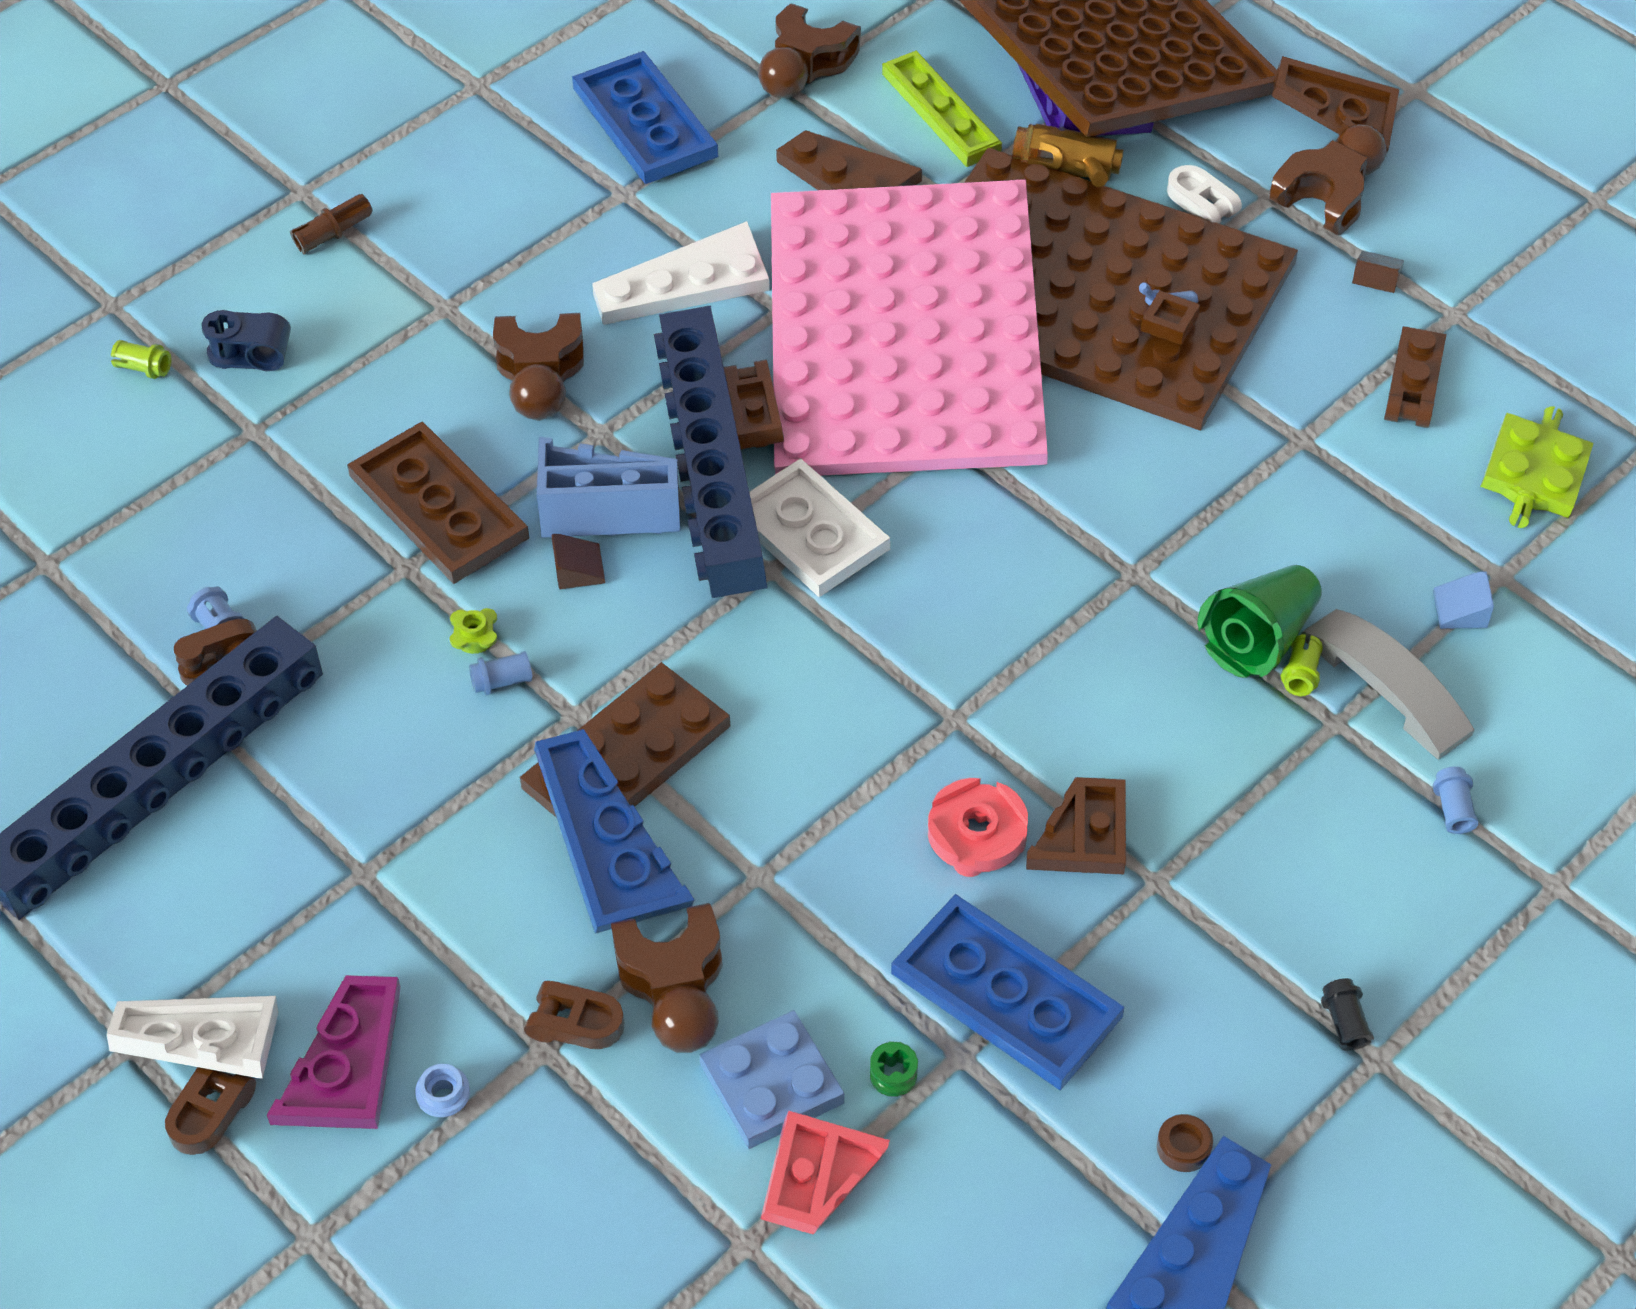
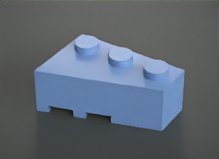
[537,437,681,538]

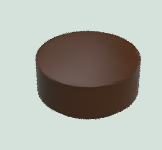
[1157,1114,1213,1172]

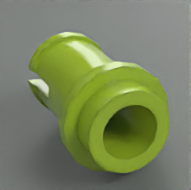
[111,340,172,379]
[1281,634,1323,696]

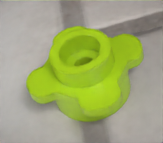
[449,608,497,654]

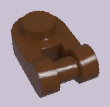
[174,619,257,686]
[524,981,625,1049]
[165,1067,256,1155]

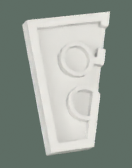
[107,996,278,1079]

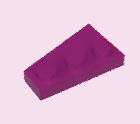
[267,975,401,1129]

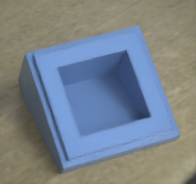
[1433,571,1494,629]

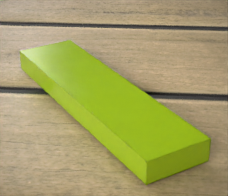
[882,50,1002,167]

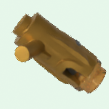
[1012,124,1124,187]

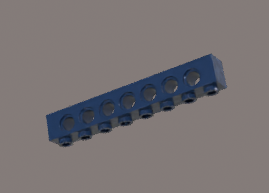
[654,305,768,598]
[0,616,323,920]

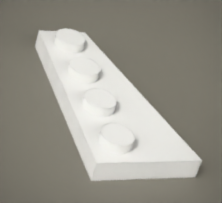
[592,221,770,325]

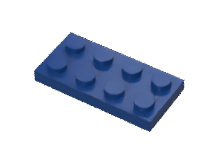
[572,51,718,185]
[891,894,1124,1091]

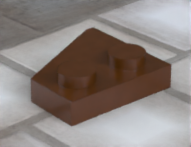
[1026,777,1126,875]

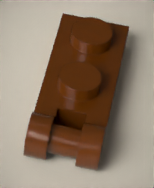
[1384,326,1447,428]
[724,359,784,449]

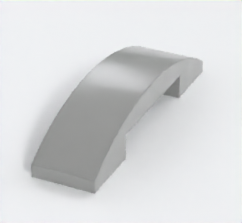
[1301,609,1474,760]

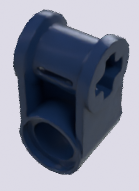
[201,310,291,371]

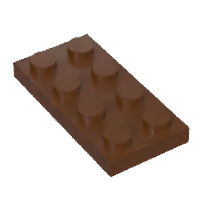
[347,421,530,584]
[520,662,731,818]

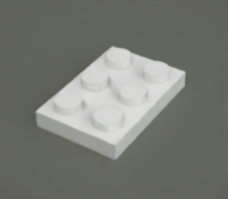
[749,458,890,597]

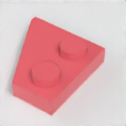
[761,1111,890,1235]

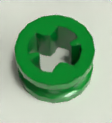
[870,1041,918,1097]

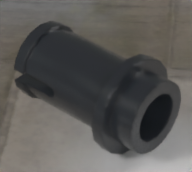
[1320,978,1374,1051]

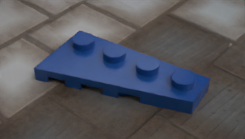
[1106,1136,1271,1309]

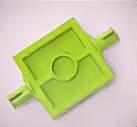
[1480,406,1594,528]

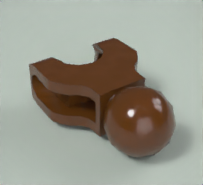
[758,3,861,99]
[1270,124,1386,236]
[493,313,584,421]
[611,903,723,1053]

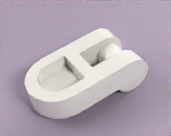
[1167,165,1242,224]

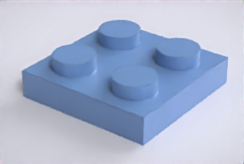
[699,1010,844,1149]

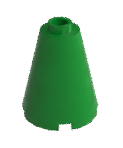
[1197,565,1322,678]

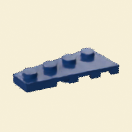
[534,729,695,934]

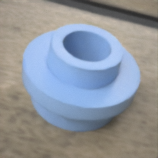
[415,1064,470,1117]

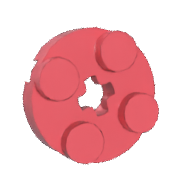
[928,778,1028,877]

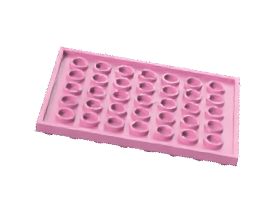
[771,180,1048,476]

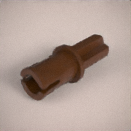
[290,194,373,255]

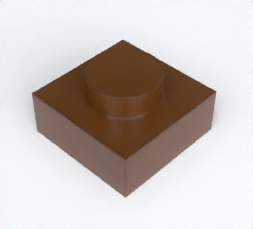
[1141,290,1200,345]

